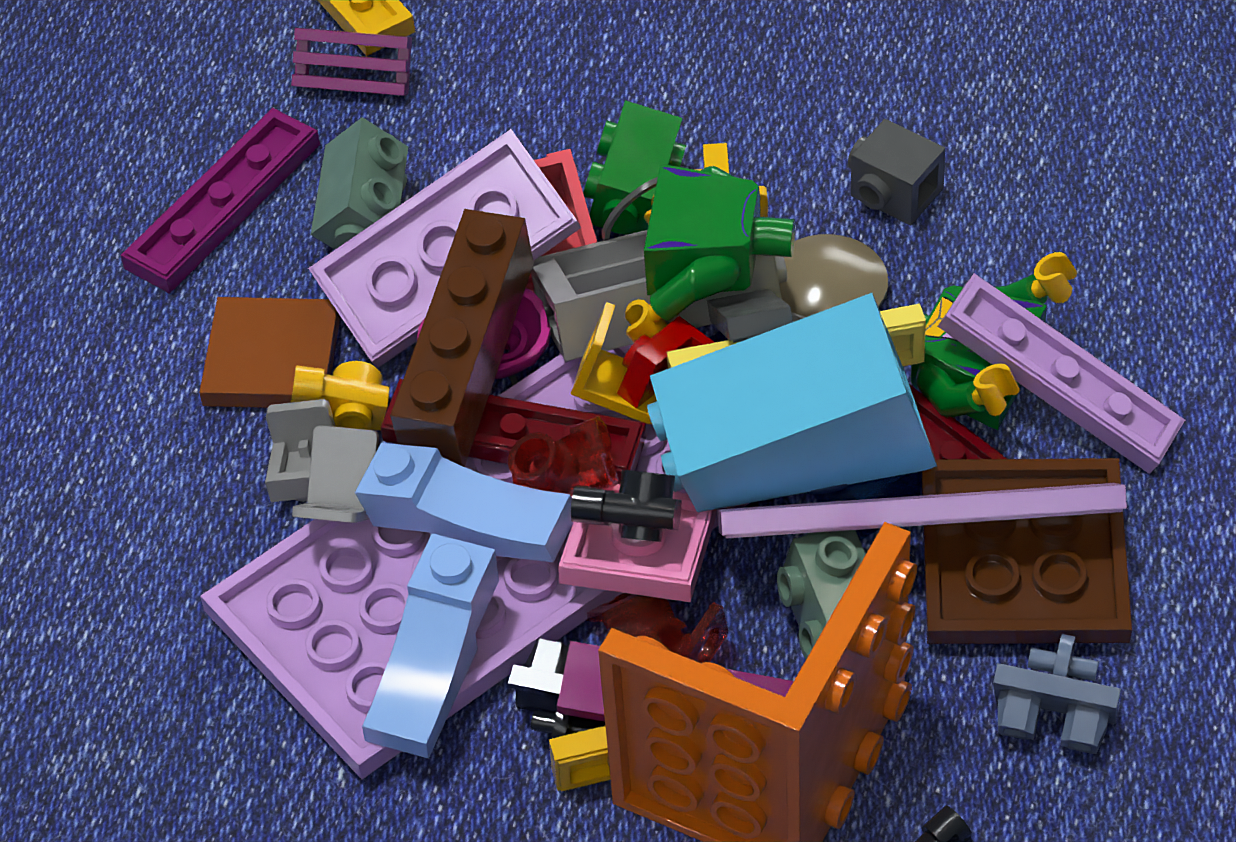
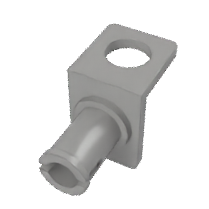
[292,425,379,523]

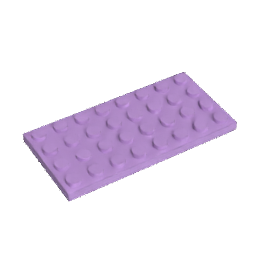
[200,345,749,779]

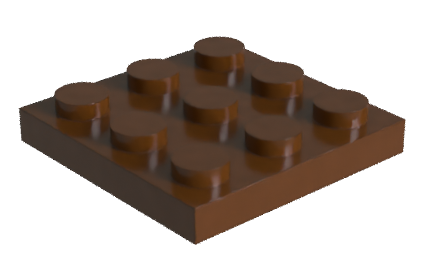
[921,458,1132,644]

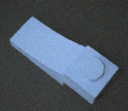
[355,443,573,562]
[362,533,499,759]

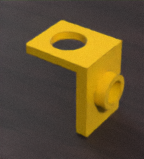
[571,302,657,425]

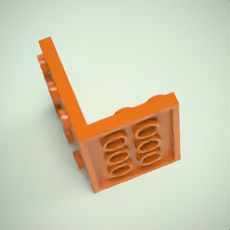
[598,522,917,842]

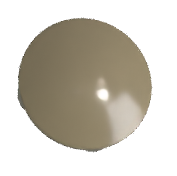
[779,234,888,317]

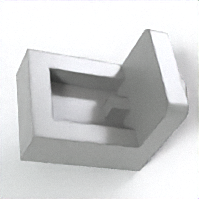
[265,399,336,502]

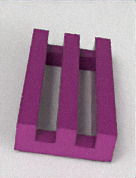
[291,28,412,96]

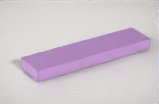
[937,273,1185,474]

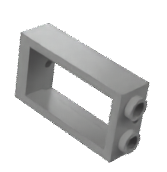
[531,230,787,361]

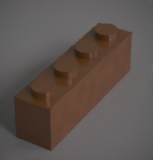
[390,209,534,467]

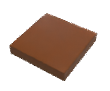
[199,297,341,408]

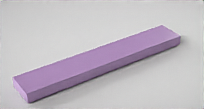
[718,483,1127,538]

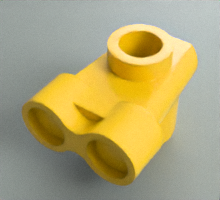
[291,361,389,430]

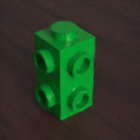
[583,100,687,235]

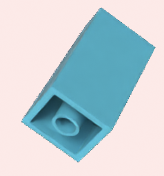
[647,293,937,512]

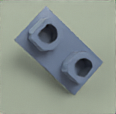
[993,634,1121,754]

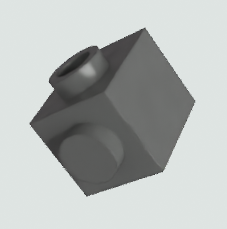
[848,118,946,226]

